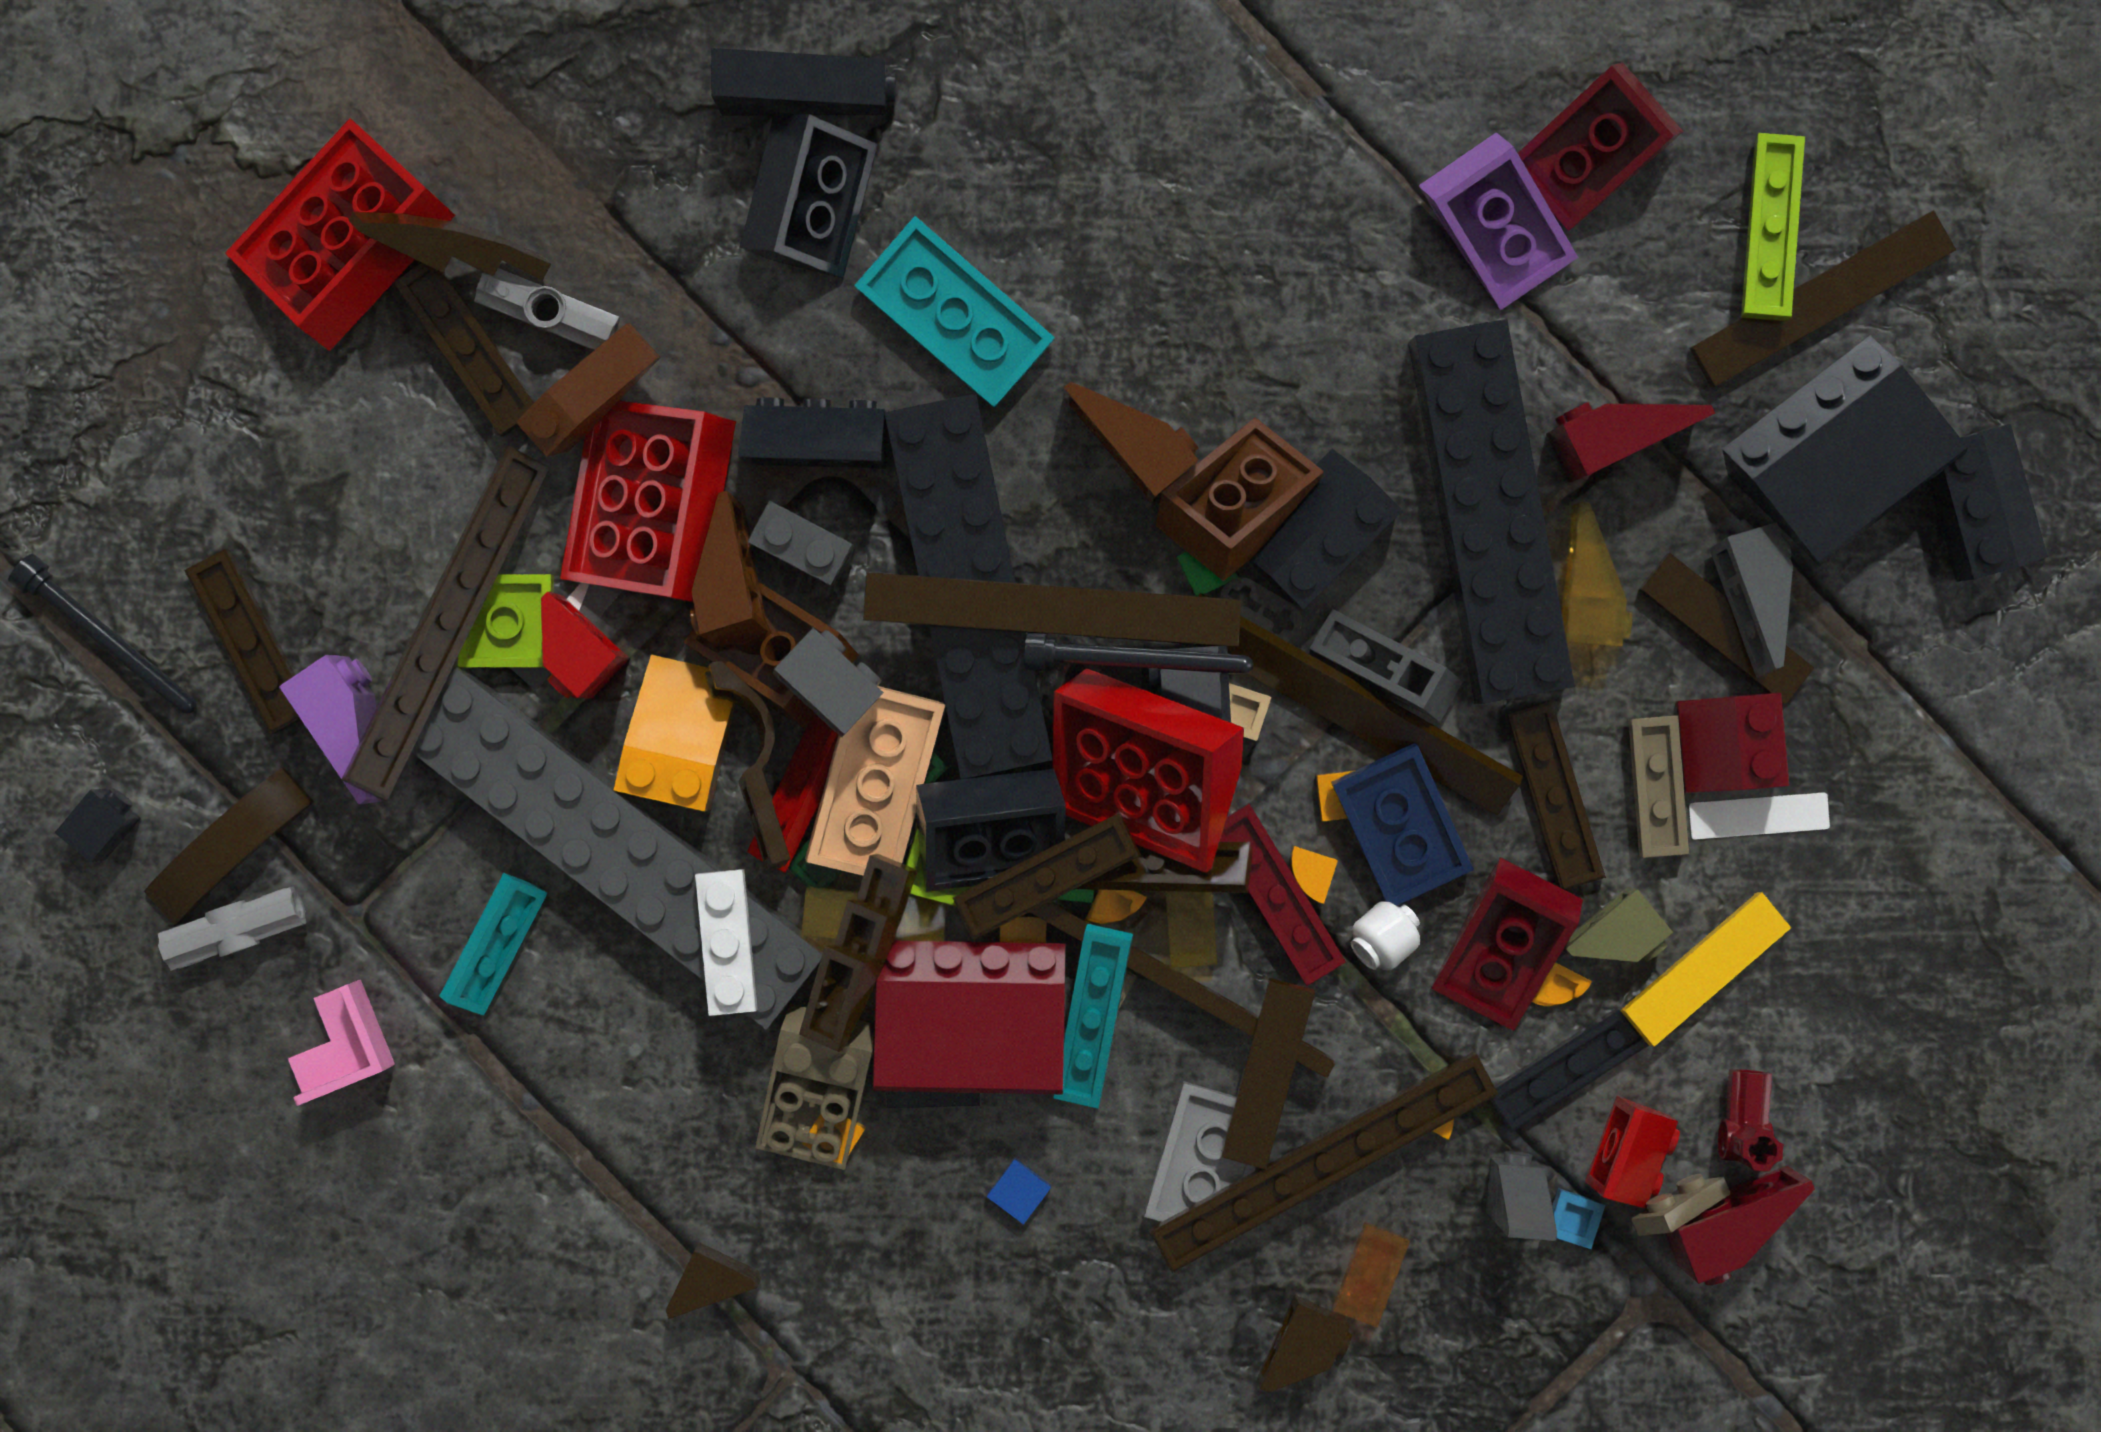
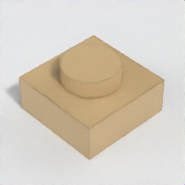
[1229,683,1271,741]

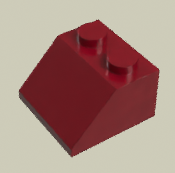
[1676,693,1789,793]

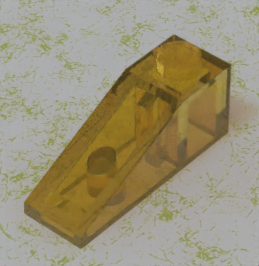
[1561,502,1632,648]

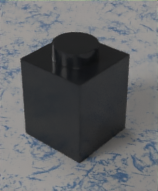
[55,788,141,863]

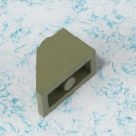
[1563,887,1673,962]

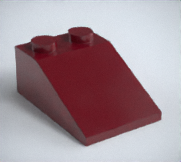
[1518,62,1684,231]
[1546,402,1716,483]
[1431,857,1583,1031]
[1665,1166,1815,1285]

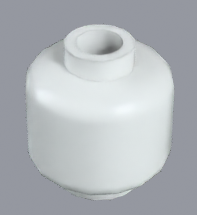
[1351,901,1420,970]

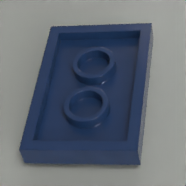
[1331,743,1474,906]

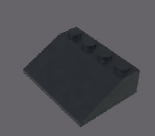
[1722,335,1968,566]

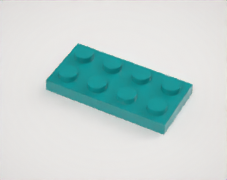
[854,216,1055,409]

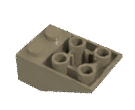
[755,1004,875,1170]

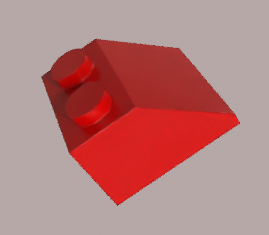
[541,591,630,699]
[1585,1096,1680,1208]

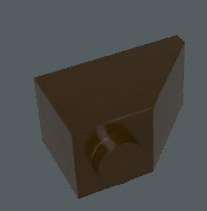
[1257,1294,1352,1393]

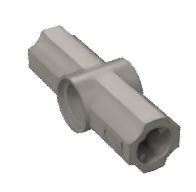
[474,268,621,350]
[158,886,306,971]

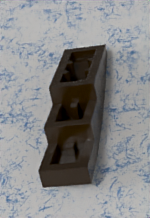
[349,212,551,281]
[799,854,918,1052]

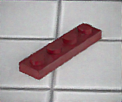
[1220,803,1346,986]

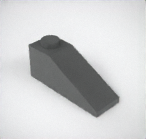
[1710,522,1793,678]
[1310,609,1463,722]
[1486,1151,1557,1241]

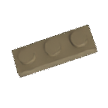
[1628,715,1689,858]

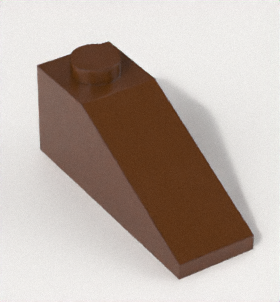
[516,323,661,457]
[690,490,768,648]

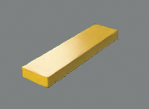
[1620,892,1791,1047]

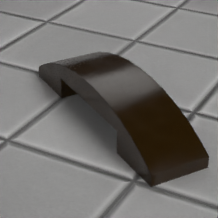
[144,768,314,926]

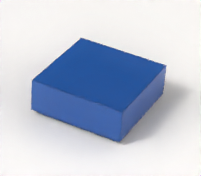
[987,1157,1051,1225]

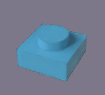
[1552,1188,1605,1249]

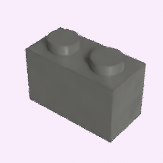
[748,500,856,588]
[772,628,884,738]

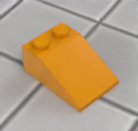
[613,655,735,811]

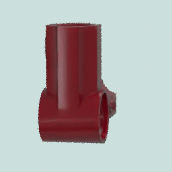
[1717,1069,1784,1172]

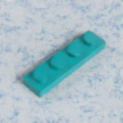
[1053,924,1133,1109]

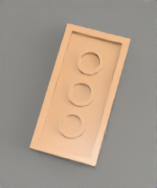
[805,686,945,876]

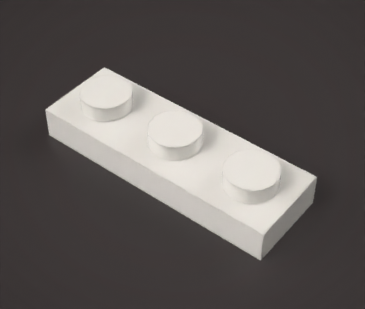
[695,869,758,1016]

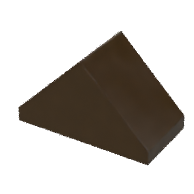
[666,1243,761,1319]

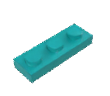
[439,873,548,1016]

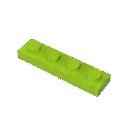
[1741,133,1805,321]

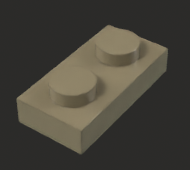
[1632,1174,1731,1236]

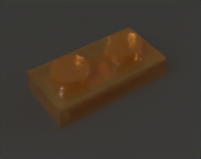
[1332,1222,1410,1328]

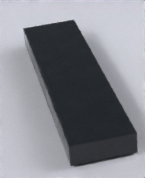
[1489,994,1649,1133]

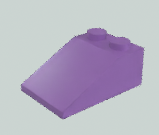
[1419,133,1579,310]
[279,655,382,805]

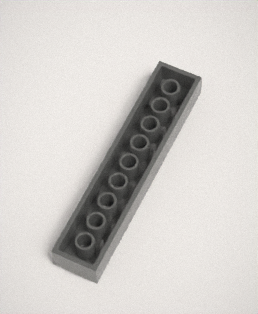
[411,667,824,1030]

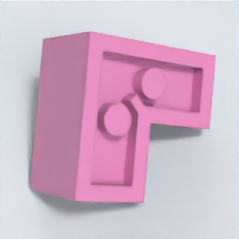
[288,979,395,1106]

